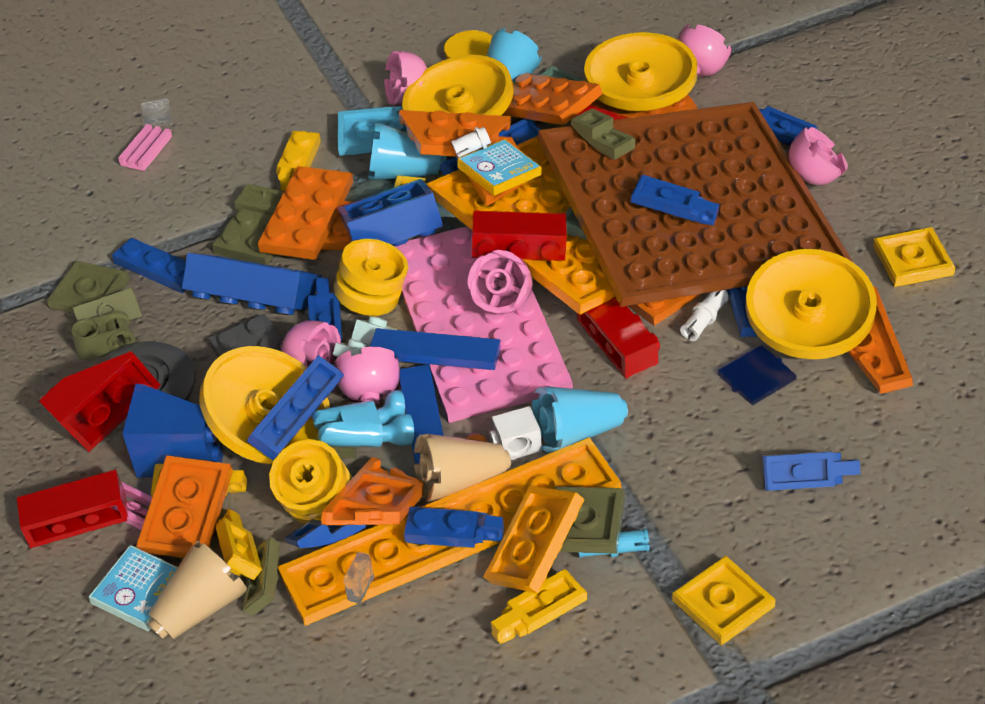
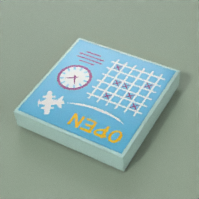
[89,545,178,631]

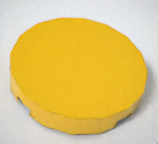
[444,30,493,59]

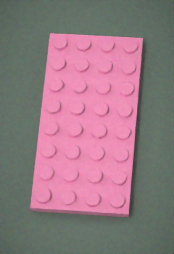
[394,226,573,423]

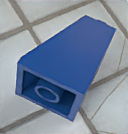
[123,384,223,478]

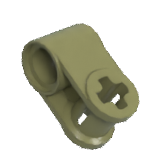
[71,311,135,360]

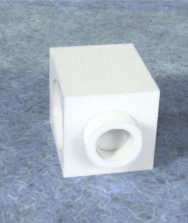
[489,406,542,460]

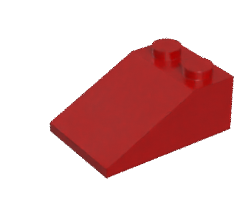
[39,351,161,452]

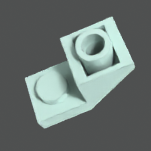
[333,316,397,357]

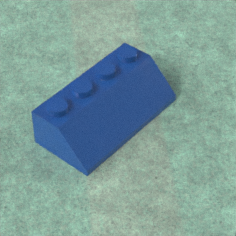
[182,253,322,315]

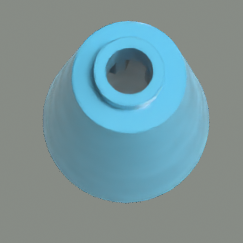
[486,29,542,83]
[368,123,447,181]
[532,386,628,453]

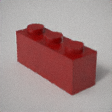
[472,211,567,261]
[577,297,660,378]
[16,469,128,549]

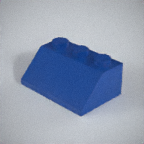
[338,179,443,246]

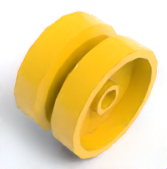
[333,238,409,316]
[269,439,353,524]

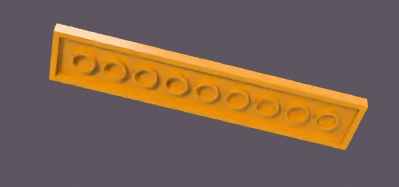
[278,437,622,626]

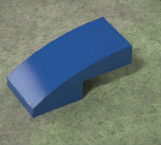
[284,519,366,548]

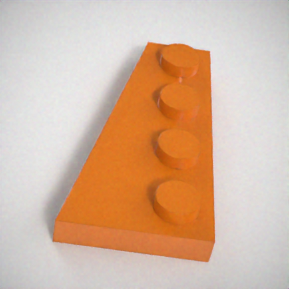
[848,286,913,394]

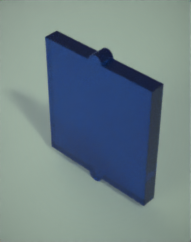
[718,345,797,406]

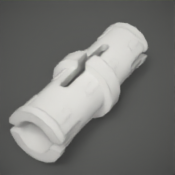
[680,290,729,341]

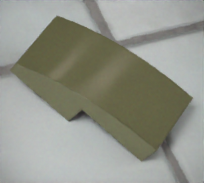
[571,108,635,160]

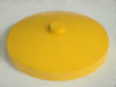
[584,32,697,111]
[402,55,514,116]
[746,249,877,359]
[199,346,330,464]

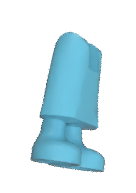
[312,390,414,447]

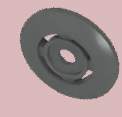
[95,341,195,428]

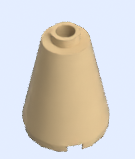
[414,433,511,502]
[148,540,247,639]

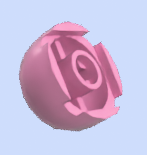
[677,24,732,77]
[384,51,427,106]
[788,127,848,186]
[467,250,533,314]
[281,320,341,368]
[334,347,400,405]

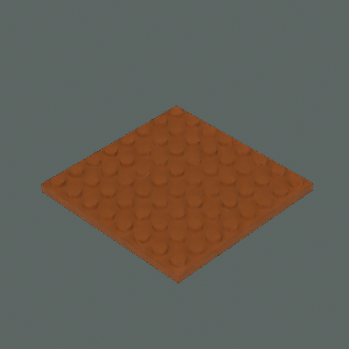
[537,102,852,307]

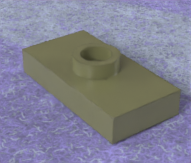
[234,184,284,215]
[73,288,142,326]
[243,538,280,616]

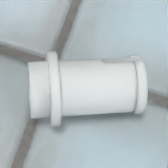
[451,127,491,158]

